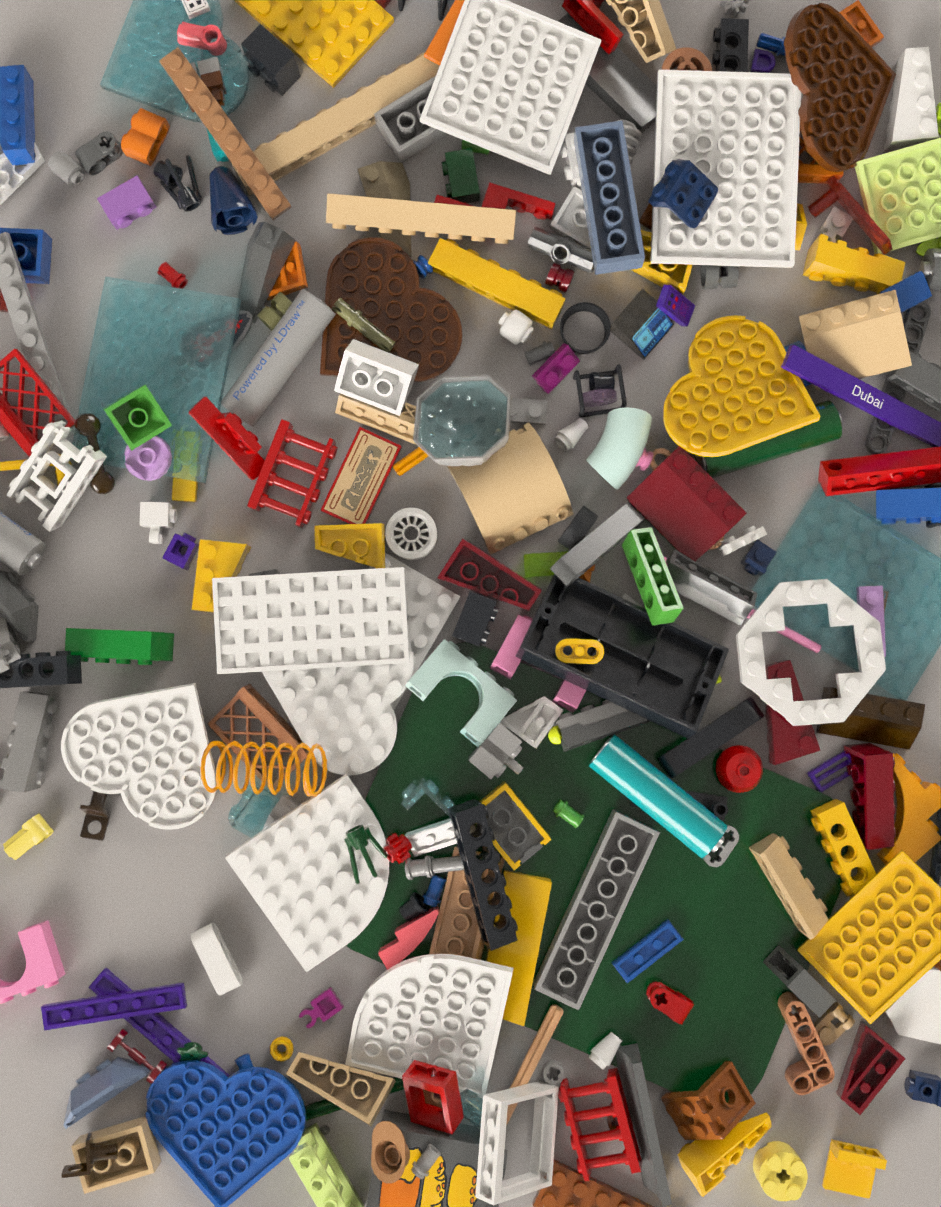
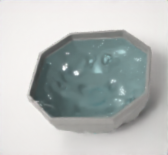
[413,374,511,467]

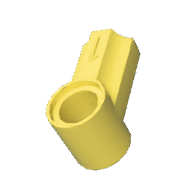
[3,813,54,860]

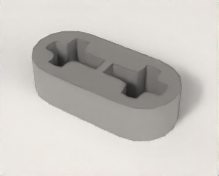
[703,825,739,867]

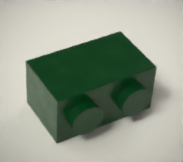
[441,148,480,204]

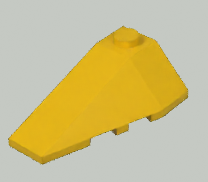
[677,1112,772,1197]

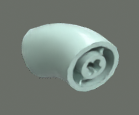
[586,407,652,490]

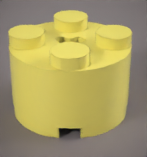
[753,1141,808,1201]

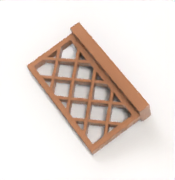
[208,684,308,789]

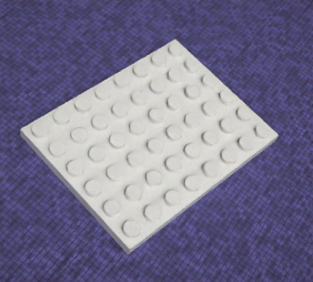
[651,70,801,268]

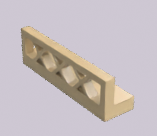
[335,393,433,445]

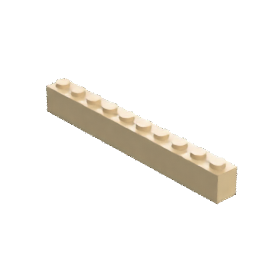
[232,52,440,196]

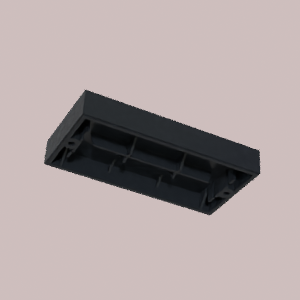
[515,574,729,739]

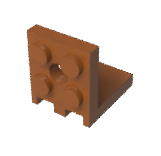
[661,1061,756,1140]

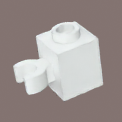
[139,502,177,544]

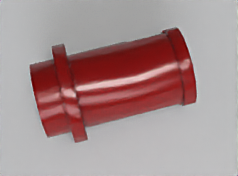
[157,262,188,291]

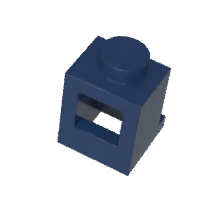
[904,1070,941,1107]

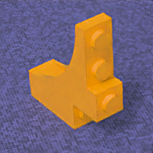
[877,753,941,865]

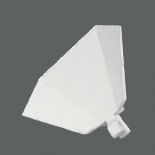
[885,968,941,1044]

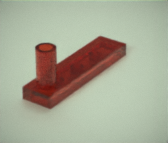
[807,175,892,255]

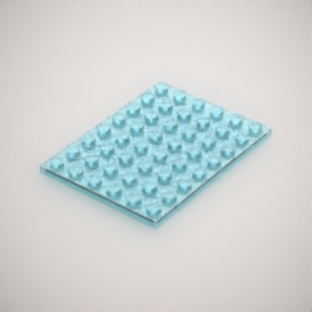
[71,276,241,484]
[752,483,941,701]

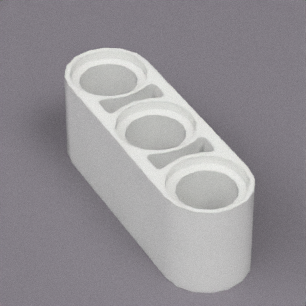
[191,922,243,996]

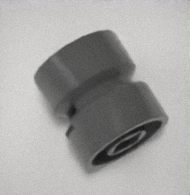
[700,265,739,289]

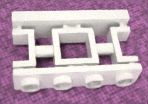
[6,420,107,532]

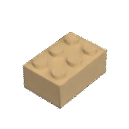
[71,1116,161,1194]

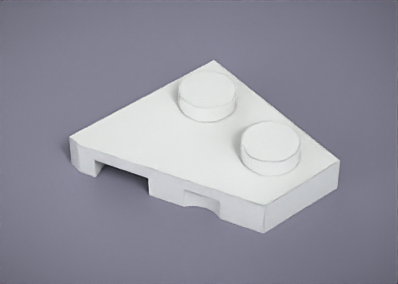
[717,525,767,557]
[500,696,564,749]

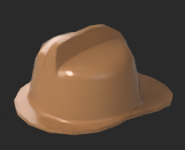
[371,1121,410,1183]

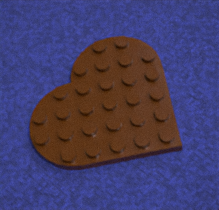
[784,3,896,172]
[320,237,462,382]

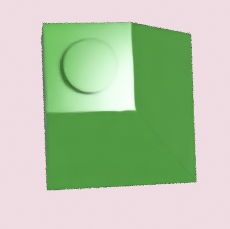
[103,385,172,451]

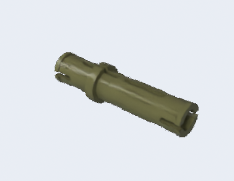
[332,298,396,353]

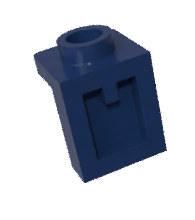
[740,539,777,576]

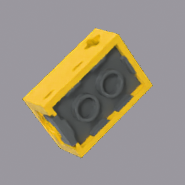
[476,781,551,870]

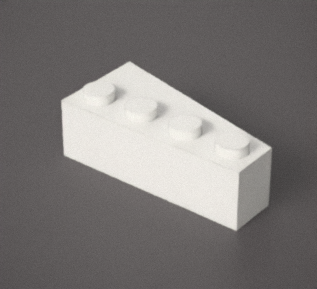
[883,47,939,152]

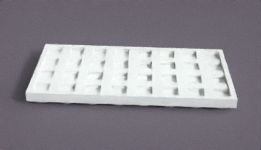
[212,567,410,674]

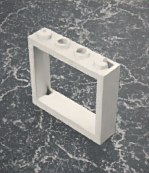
[475,1081,559,1205]

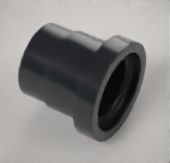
[153,160,183,189]
[589,372,615,395]
[399,892,429,922]

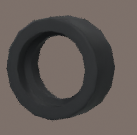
[558,506,598,550]

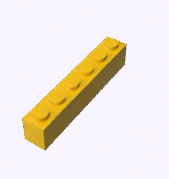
[428,238,566,329]

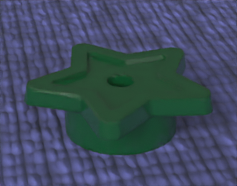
[177,1042,209,1062]

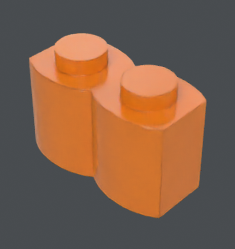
[121,108,170,166]

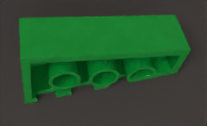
[65,628,174,665]

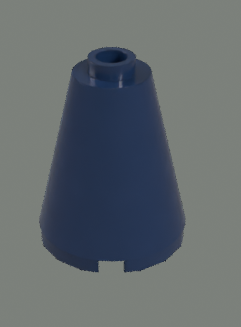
[209,166,258,235]

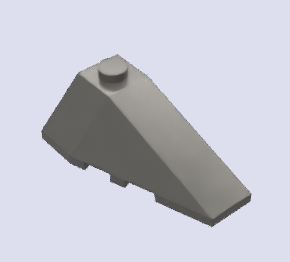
[236,222,296,324]

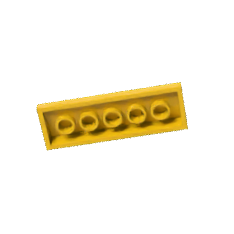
[486,870,552,1026]

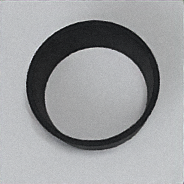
[560,302,611,354]

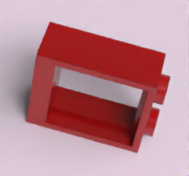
[402,1060,464,1134]

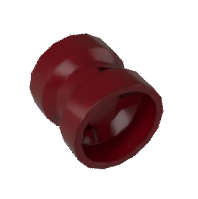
[545,262,575,293]

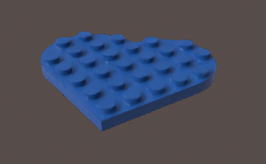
[145,1060,306,1207]

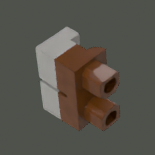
[183,57,227,112]

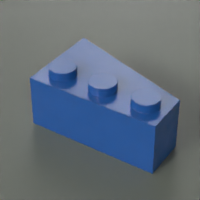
[876,488,941,525]

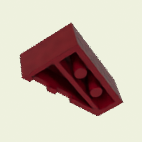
[836,1021,906,1115]

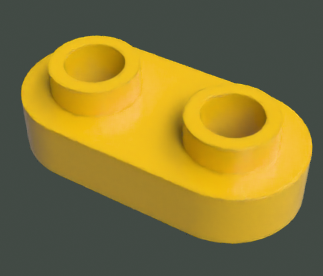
[555,638,604,664]

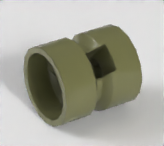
[257,292,292,331]

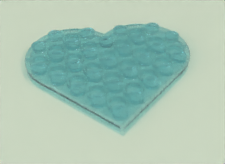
[100,0,249,123]

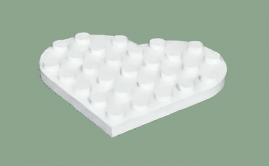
[262,640,414,776]
[61,683,217,829]

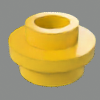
[270,1036,294,1062]

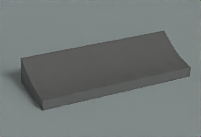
[558,13,657,133]
[615,1043,672,1207]

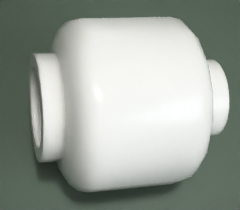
[499,310,534,345]

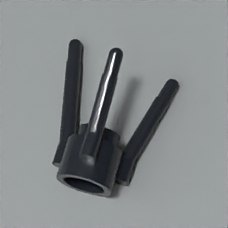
[160,155,202,212]

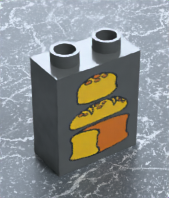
[366,1110,507,1207]

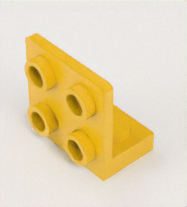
[822,1139,887,1198]

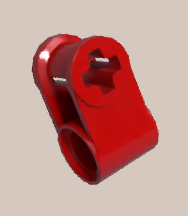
[646,982,695,1025]

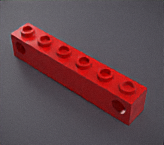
[818,447,941,496]

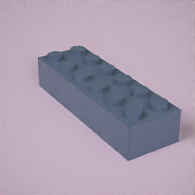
[574,120,645,275]

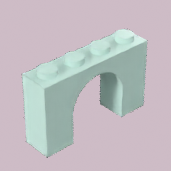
[405,639,517,747]

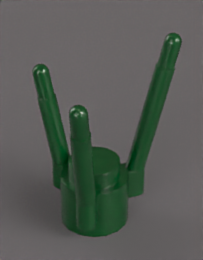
[344,825,388,884]

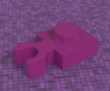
[299,986,344,1029]

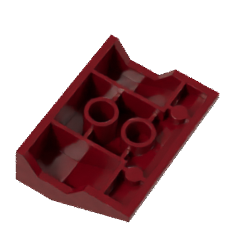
[626,446,747,562]

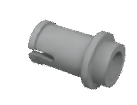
[411,1144,441,1179]

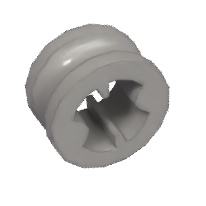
[542,1060,564,1085]

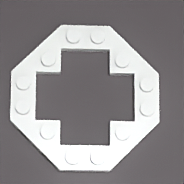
[736,579,886,726]

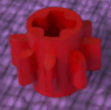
[383,833,412,864]

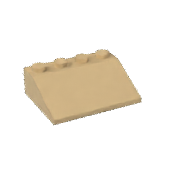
[799,290,912,390]

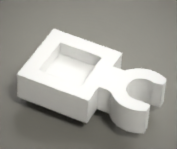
[820,207,854,243]

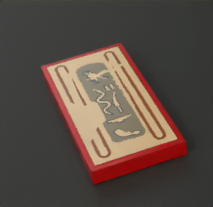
[320,427,402,524]

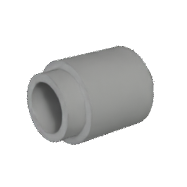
[48,151,84,186]

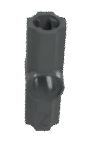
[528,227,594,273]

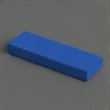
[612,919,684,983]

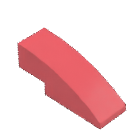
[378,905,439,970]

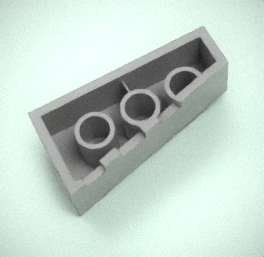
[0,691,57,792]

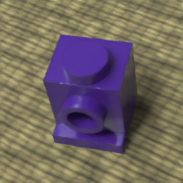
[162,532,199,570]

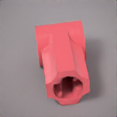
[177,22,227,56]

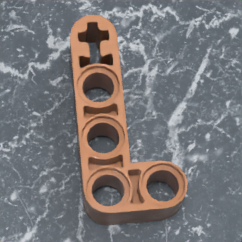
[778,992,835,1095]

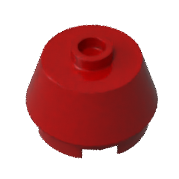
[716,745,763,793]

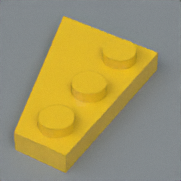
[314,523,385,569]

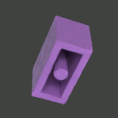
[97,176,156,230]

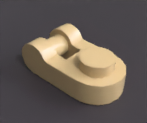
[813,1002,855,1046]

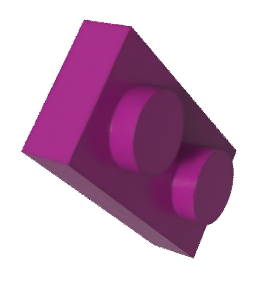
[532,343,580,394]

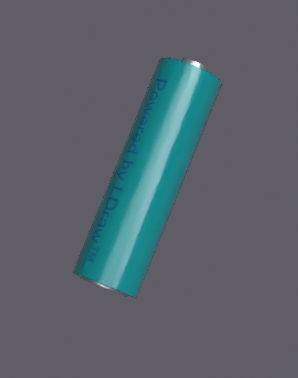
[589,734,728,858]

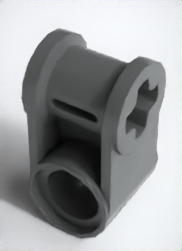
[75,131,123,176]

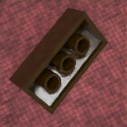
[816,687,925,750]

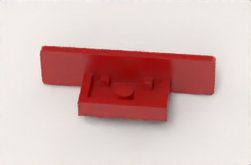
[189,397,265,480]

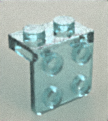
[401,778,456,817]

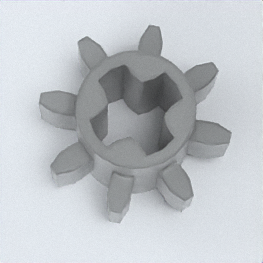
[720,0,749,18]

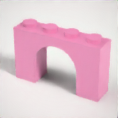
[490,615,586,713]
[0,920,66,1004]

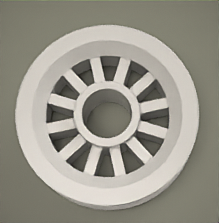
[385,508,437,560]

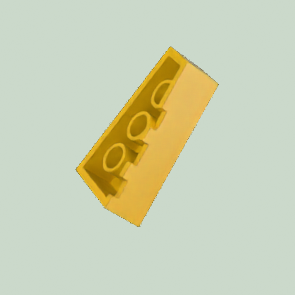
[803,234,905,295]

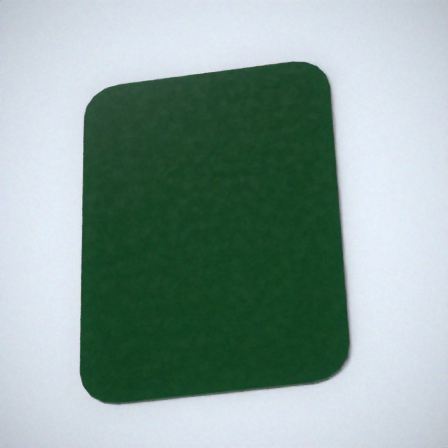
[346,642,853,1103]

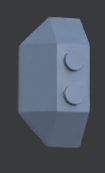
[63,1057,150,1129]

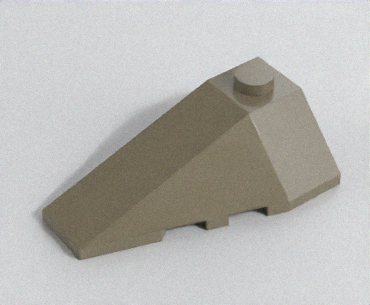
[357,161,412,257]

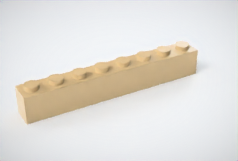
[326,193,516,244]

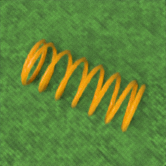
[200,740,327,797]

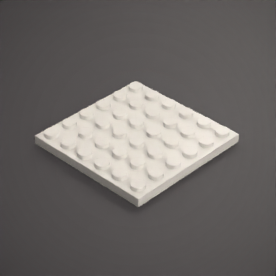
[420,0,601,175]

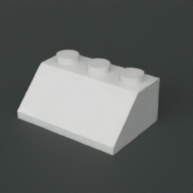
[334,339,419,416]

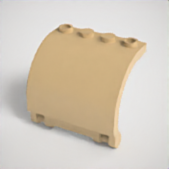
[447,422,574,555]

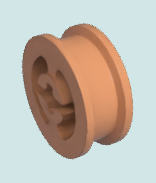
[661,47,712,71]

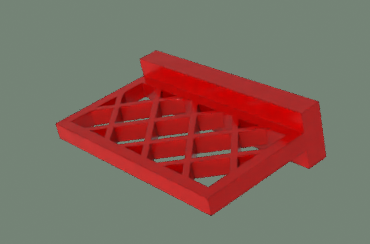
[0,348,75,457]

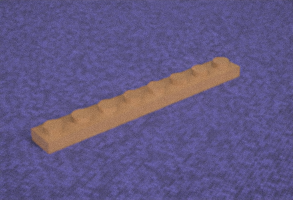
[159,47,292,221]

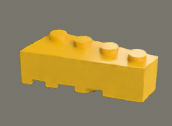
[632,229,692,295]

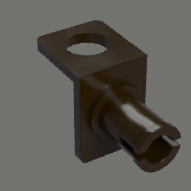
[80,791,110,841]
[61,1133,118,1178]

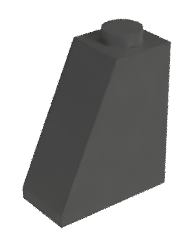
[763,945,836,1018]

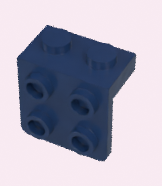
[648,160,718,228]

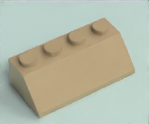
[749,833,829,940]

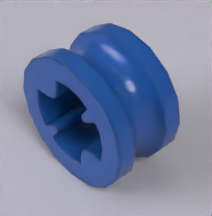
[413,255,433,279]

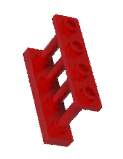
[247,419,338,528]
[558,1068,643,1181]

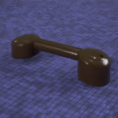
[74,413,115,494]

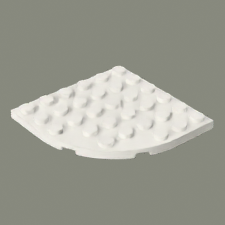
[225,774,389,972]
[345,954,513,1099]

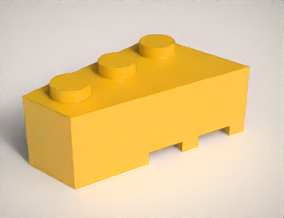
[192,539,251,613]

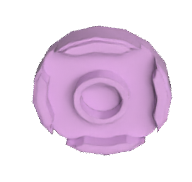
[124,435,172,481]

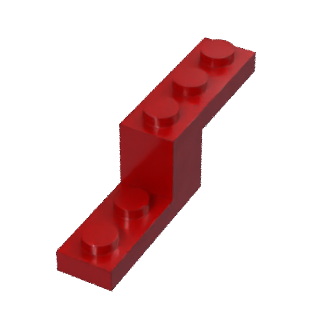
[562,0,624,54]
[434,182,556,220]

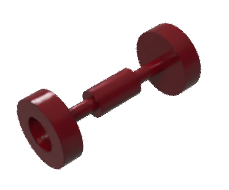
[107,1028,167,1084]

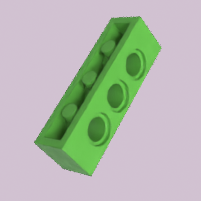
[622,527,684,626]

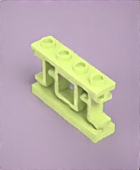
[289,1123,365,1207]

